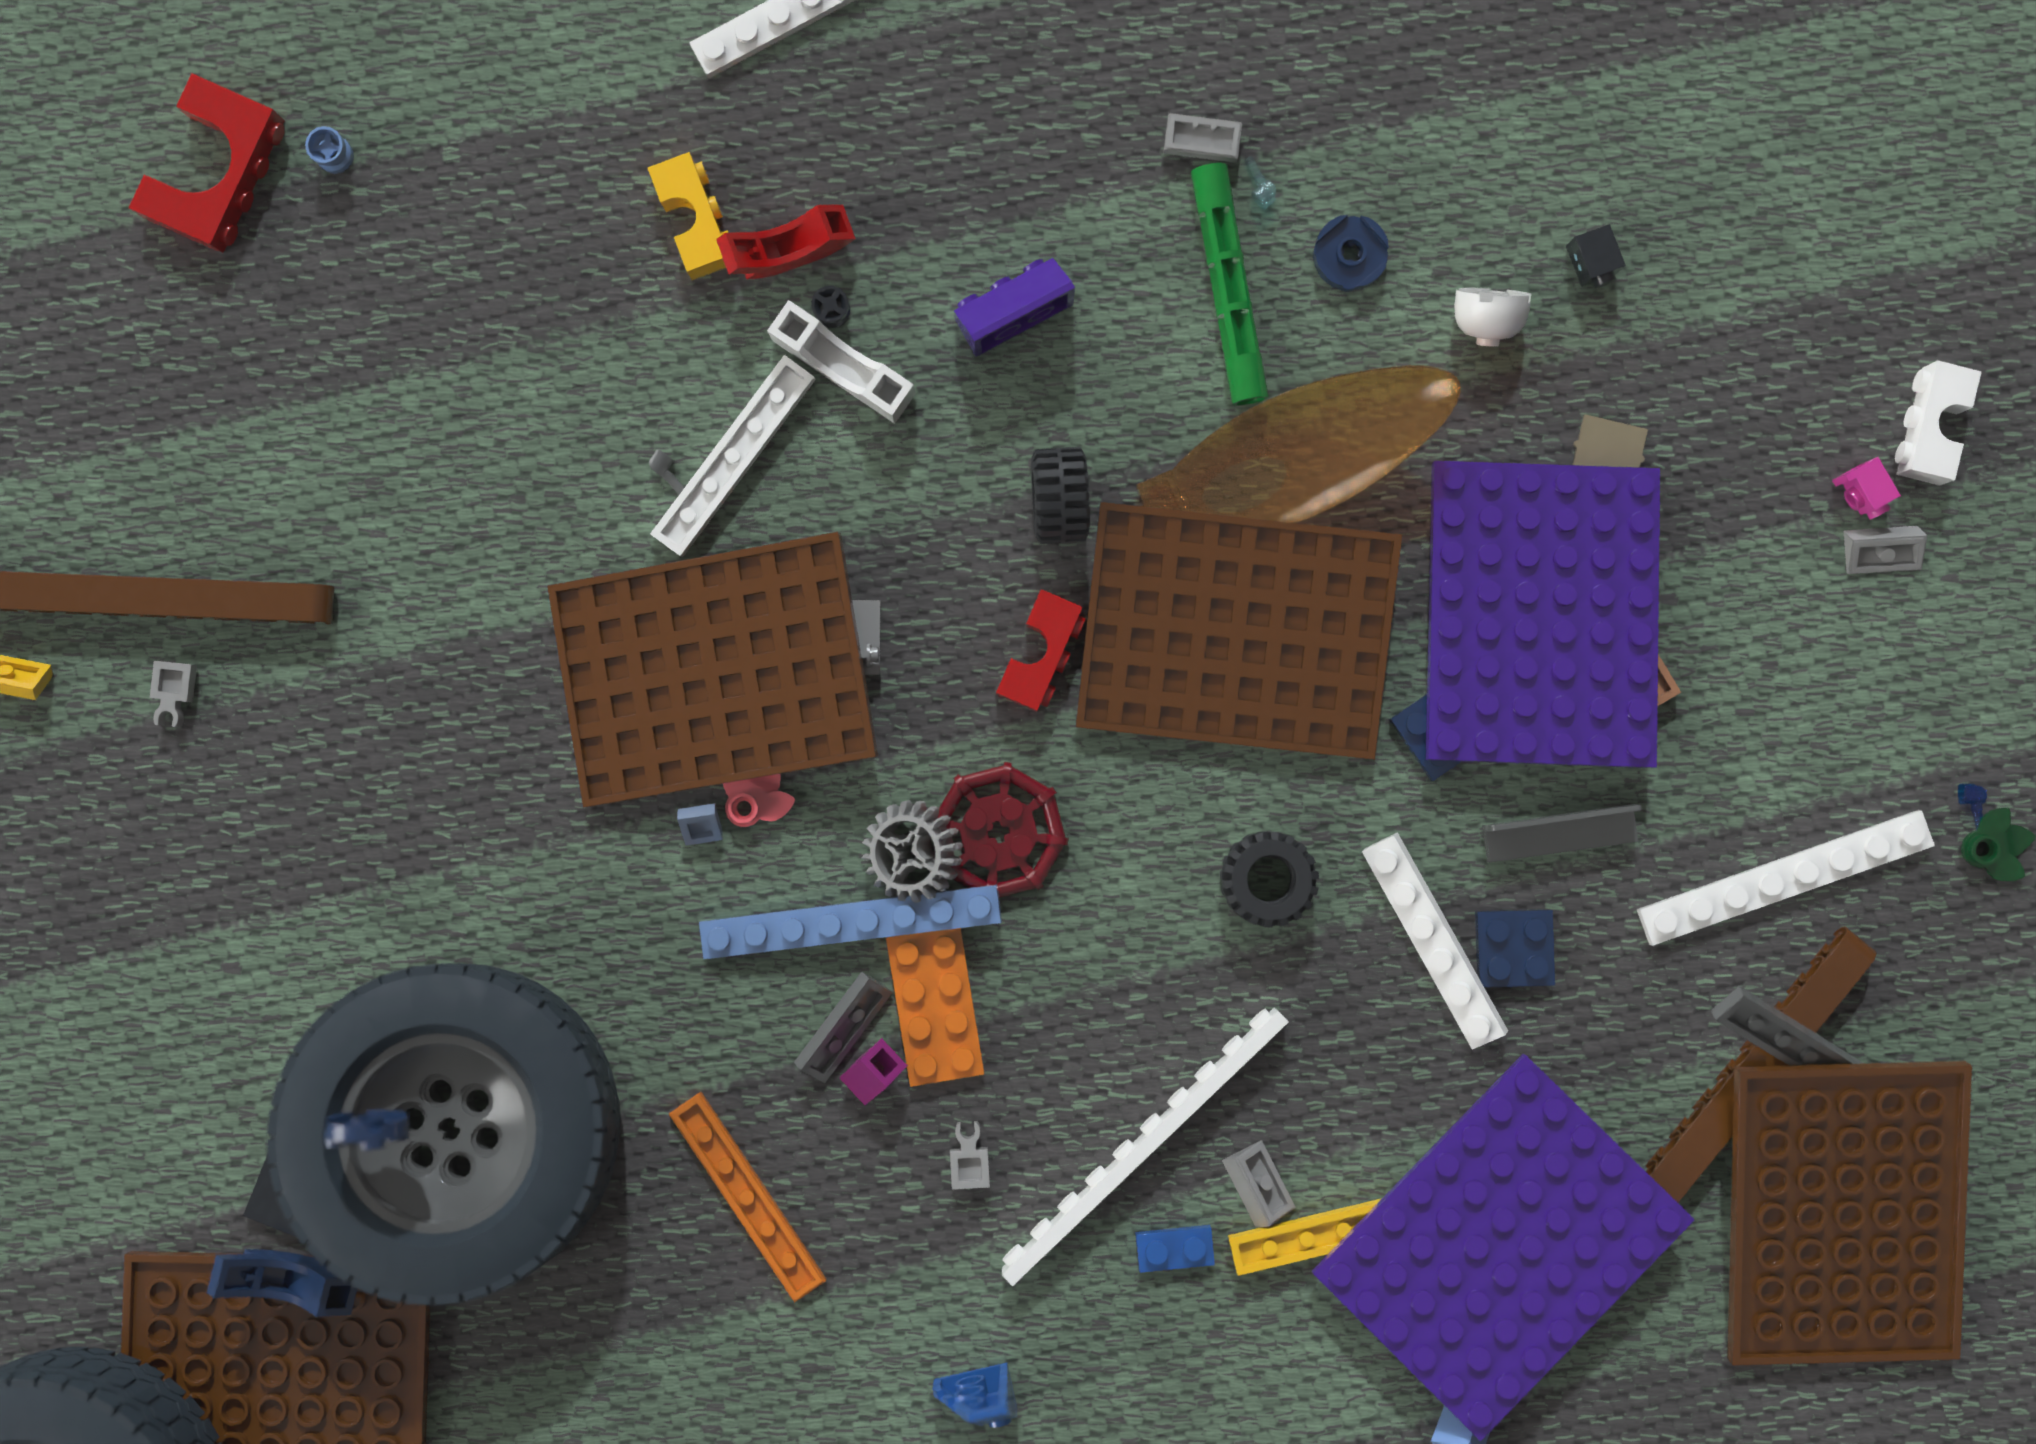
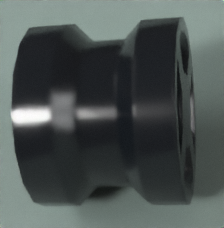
[811,286,850,328]

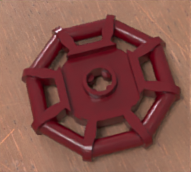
[938,762,1069,898]

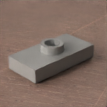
[1163,113,1242,163]

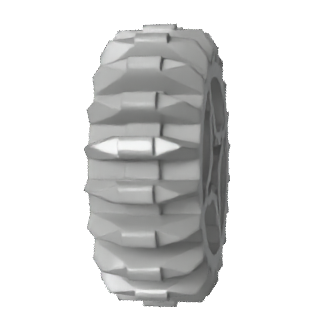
[862,800,963,903]

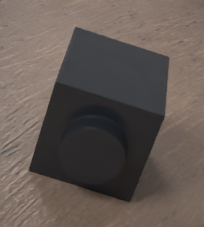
[1566,224,1626,288]

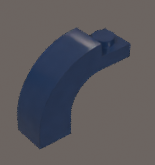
[207,1249,357,1317]

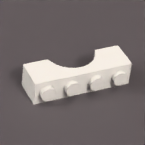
[767,300,916,424]

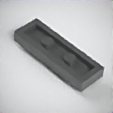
[794,972,893,1083]

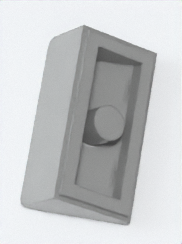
[1844,526,1928,574]
[1222,1140,1296,1228]

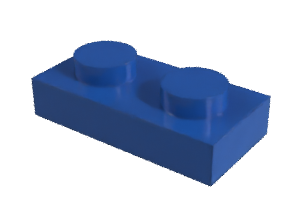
[1135,1225,1215,1273]

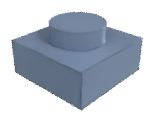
[677,803,723,846]

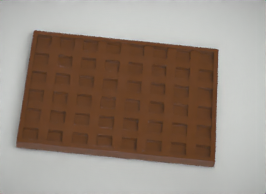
[1076,502,1402,760]
[547,532,878,807]

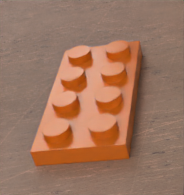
[886,928,985,1087]

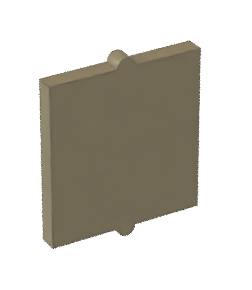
[1572,414,1648,468]

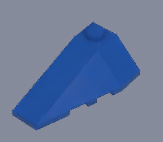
[933,1363,1017,1428]

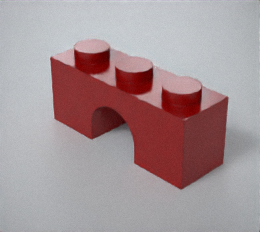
[996,589,1086,712]

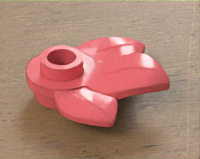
[723,774,795,827]

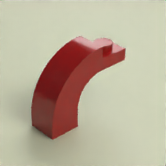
[716,204,856,280]

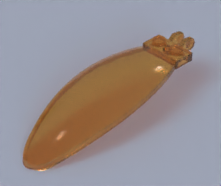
[1135,365,1461,523]

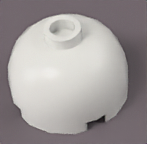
[1454,288,1531,346]

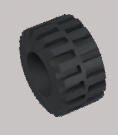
[1031,447,1090,544]
[1219,831,1319,928]

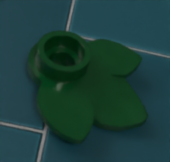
[1961,808,2036,881]

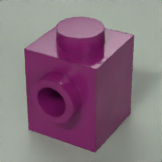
[839,1038,907,1105]

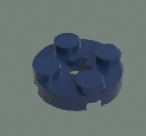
[1313,215,1389,292]
[325,1110,409,1150]

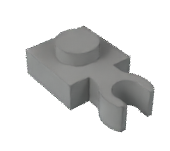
[149,661,197,728]
[950,1121,990,1190]

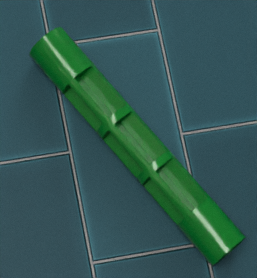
[1191,163,1269,406]

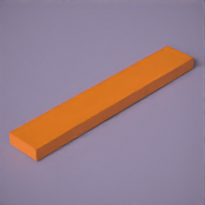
[669,1091,827,1303]

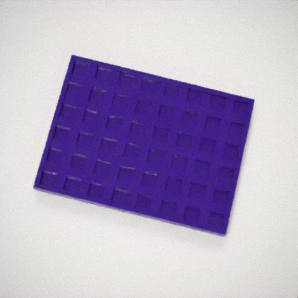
[1426,461,1660,768]
[1312,1054,1695,1441]

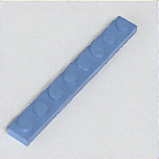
[699,884,1002,959]

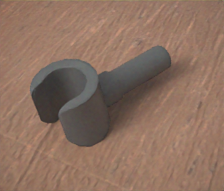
[649,450,684,495]

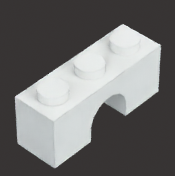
[1895,361,1981,486]

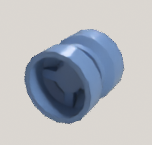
[305,126,354,174]

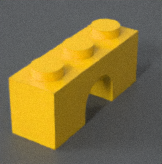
[648,152,728,280]

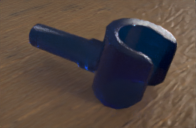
[1958,784,1987,830]

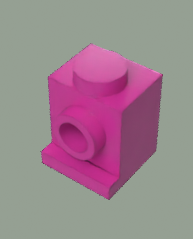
[1832,457,1901,520]

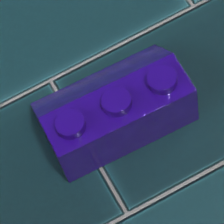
[954,258,1075,357]

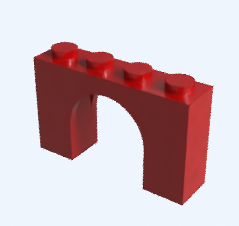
[129,73,285,253]

